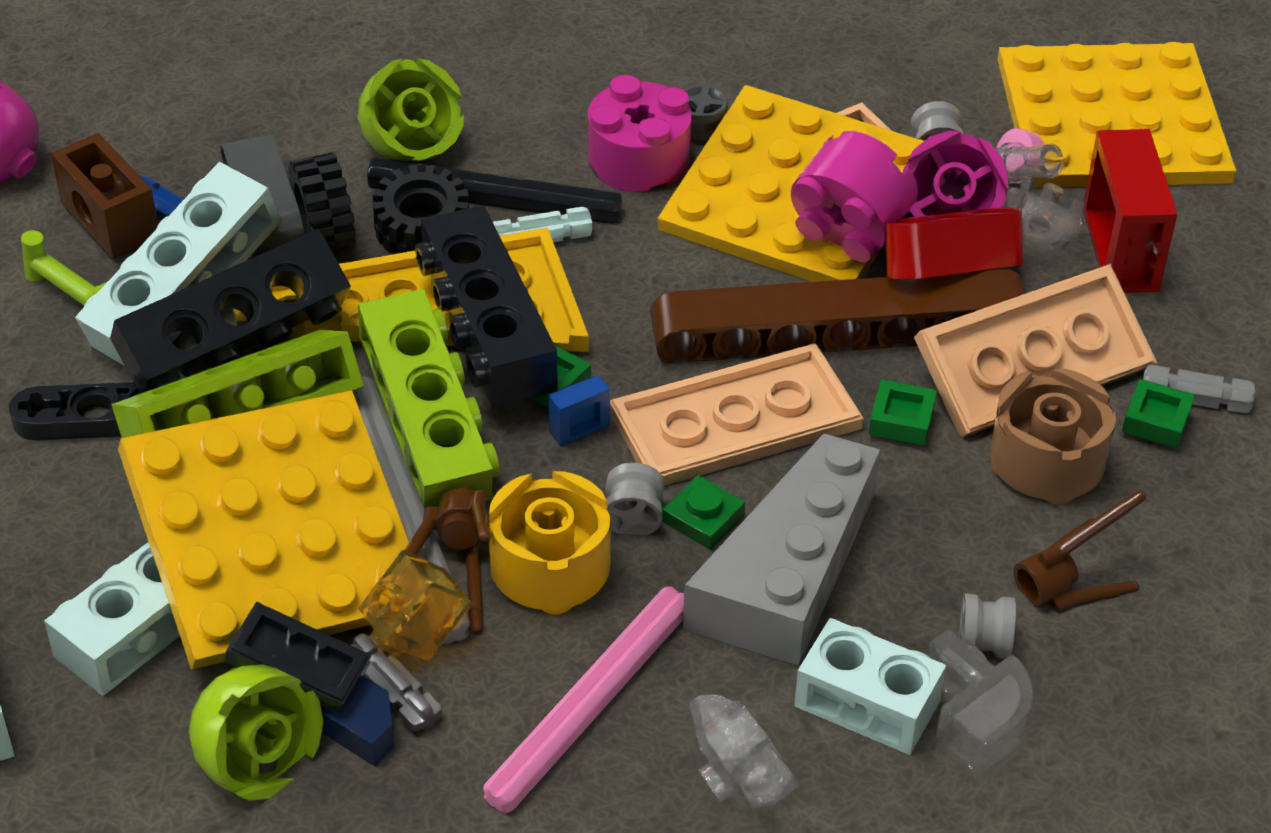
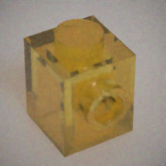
[358,550,472,662]

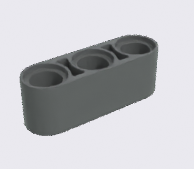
[220,134,304,257]

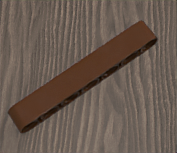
[650,269,1026,364]

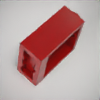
[1082,129,1178,293]

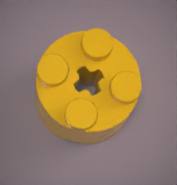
[489,471,611,615]

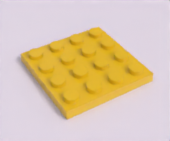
[998,42,1236,188]
[657,85,924,282]
[118,390,428,670]

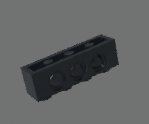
[415,205,558,408]
[110,228,351,394]

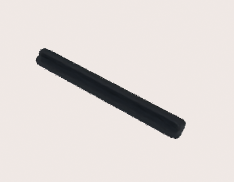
[367,157,622,223]

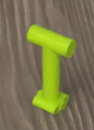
[21,230,107,305]

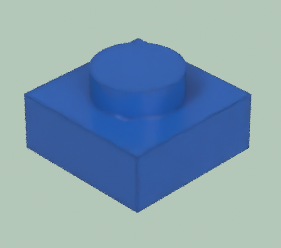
[548,375,610,447]

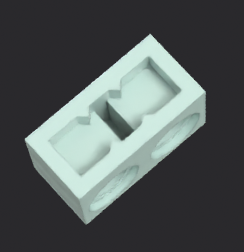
[794,618,946,755]

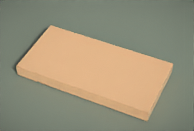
[914,264,1157,438]
[610,343,864,486]

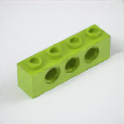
[358,289,500,508]
[111,330,364,438]

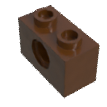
[51,133,158,259]

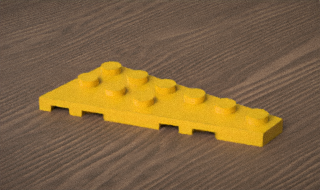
[232,227,589,352]

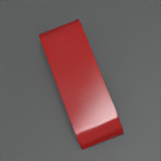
[885,208,1023,279]

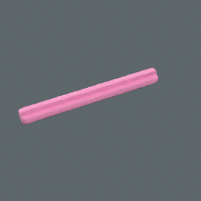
[483,586,684,814]

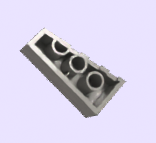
[683,433,880,666]

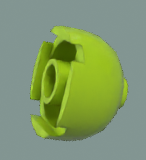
[358,58,464,163]
[189,665,323,801]

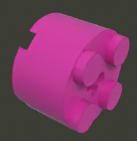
[588,75,692,192]
[791,131,918,262]

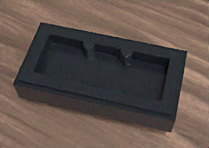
[225,601,371,716]

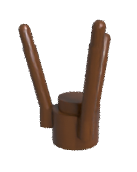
[395,487,491,634]
[1013,490,1147,613]

